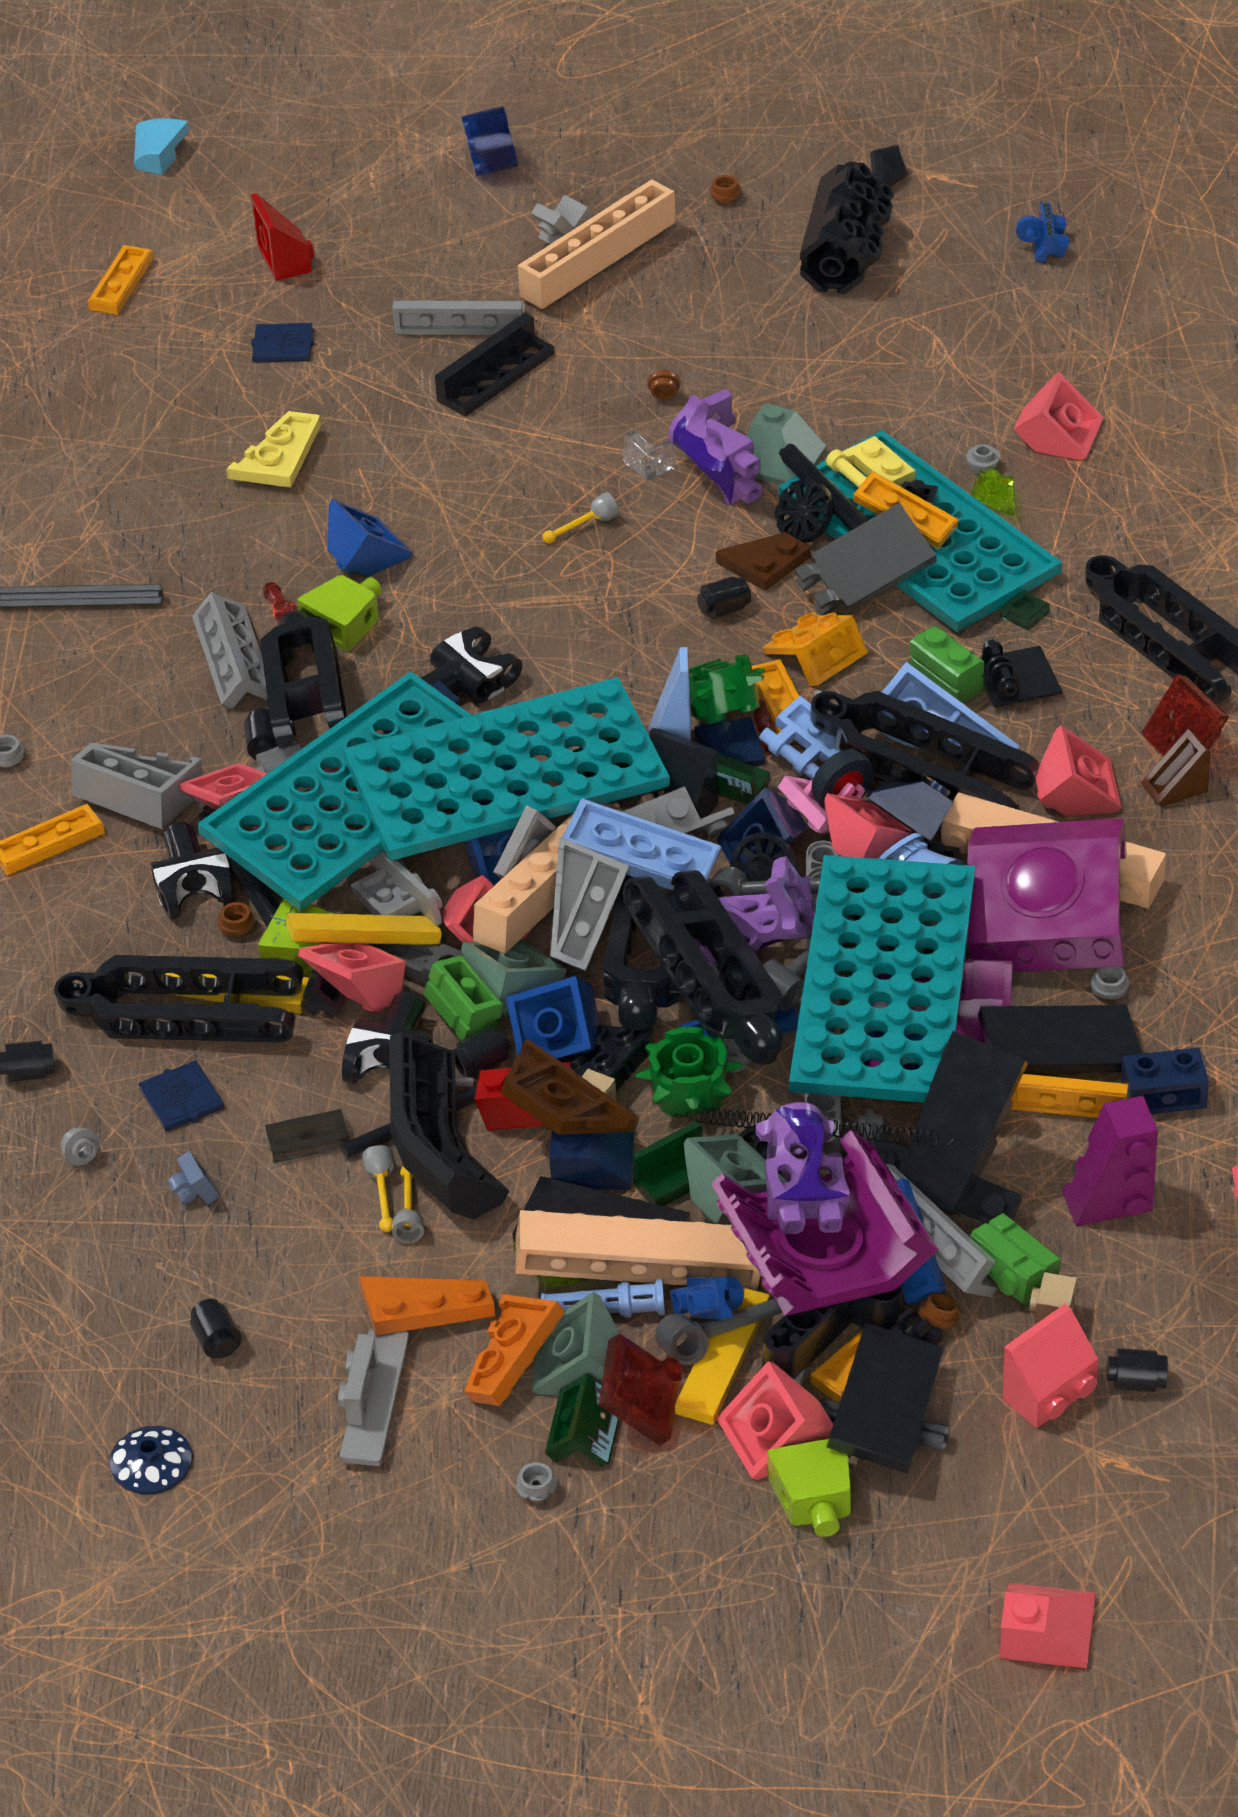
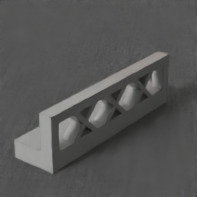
[392,301,526,335]
[192,592,268,709]
[886,1164,998,1297]

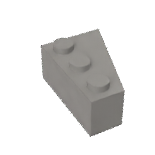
[71,743,202,829]
[550,837,629,973]

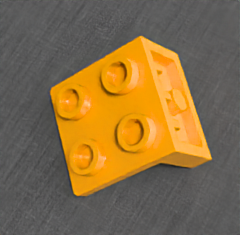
[762,612,868,686]

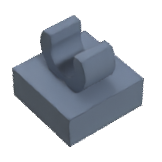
[167,1150,221,1205]

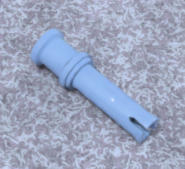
[541,1279,665,1318]

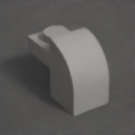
[531,195,595,244]

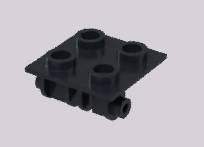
[980,640,1062,707]
[562,1025,653,1093]

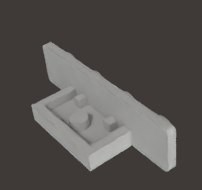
[622,787,735,837]
[351,850,443,926]
[338,1329,409,1466]

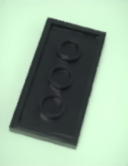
[977,1005,1143,1073]
[512,1176,690,1243]
[827,1322,944,1473]

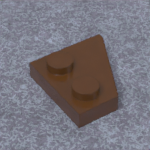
[716,532,811,591]

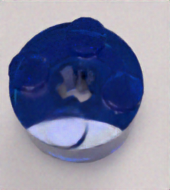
[461,106,518,176]

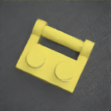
[826,436,915,488]

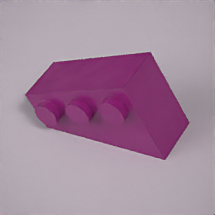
[1062,1096,1158,1226]

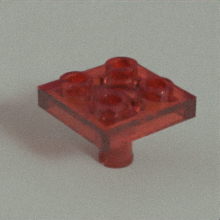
[1141,674,1229,755]
[599,1333,683,1446]

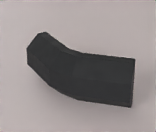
[389,1032,510,1219]

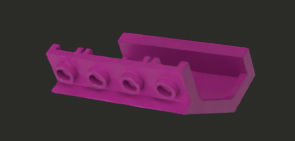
[967,818,1127,972]
[711,1130,939,1316]

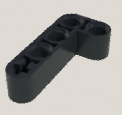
[762,1286,901,1379]

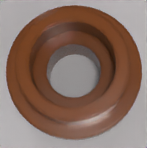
[710,175,741,203]
[648,370,680,399]
[218,902,255,936]
[918,1292,959,1330]

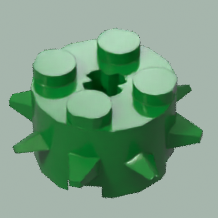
[689,655,765,723]
[635,1027,742,1116]

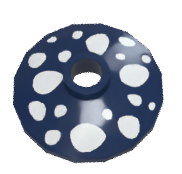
[109,1426,192,1495]

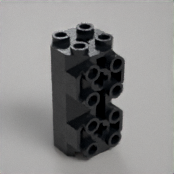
[800,162,894,294]

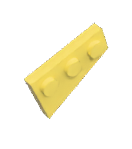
[226,411,321,488]

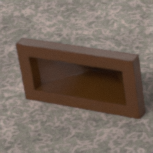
[1140,729,1211,806]

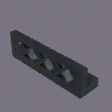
[435,313,555,417]

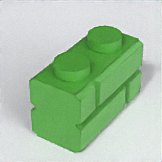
[910,626,984,703]
[424,955,504,1041]
[970,1213,1062,1306]

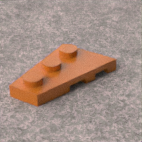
[359,1276,495,1336]
[464,1294,565,1406]

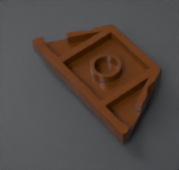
[501,1039,639,1134]

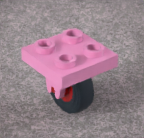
[778,749,875,834]

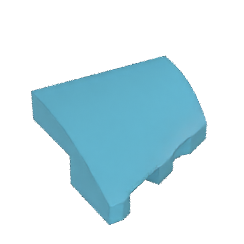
[134,118,189,175]

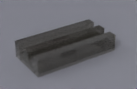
[265,1109,349,1163]

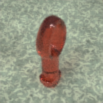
[263,582,298,622]
[753,698,774,755]

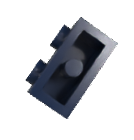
[1121,1048,1209,1114]

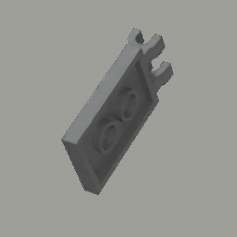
[795,503,937,615]

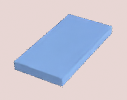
[562,799,721,891]

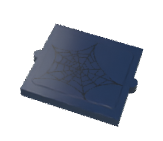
[251,323,314,362]
[694,717,765,766]
[138,1060,224,1132]

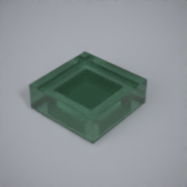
[1000,590,1050,631]

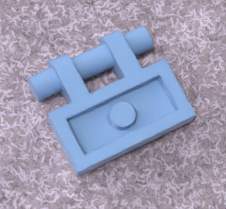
[759,696,839,779]

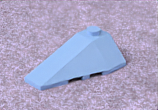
[647,647,692,741]
[877,662,1020,757]

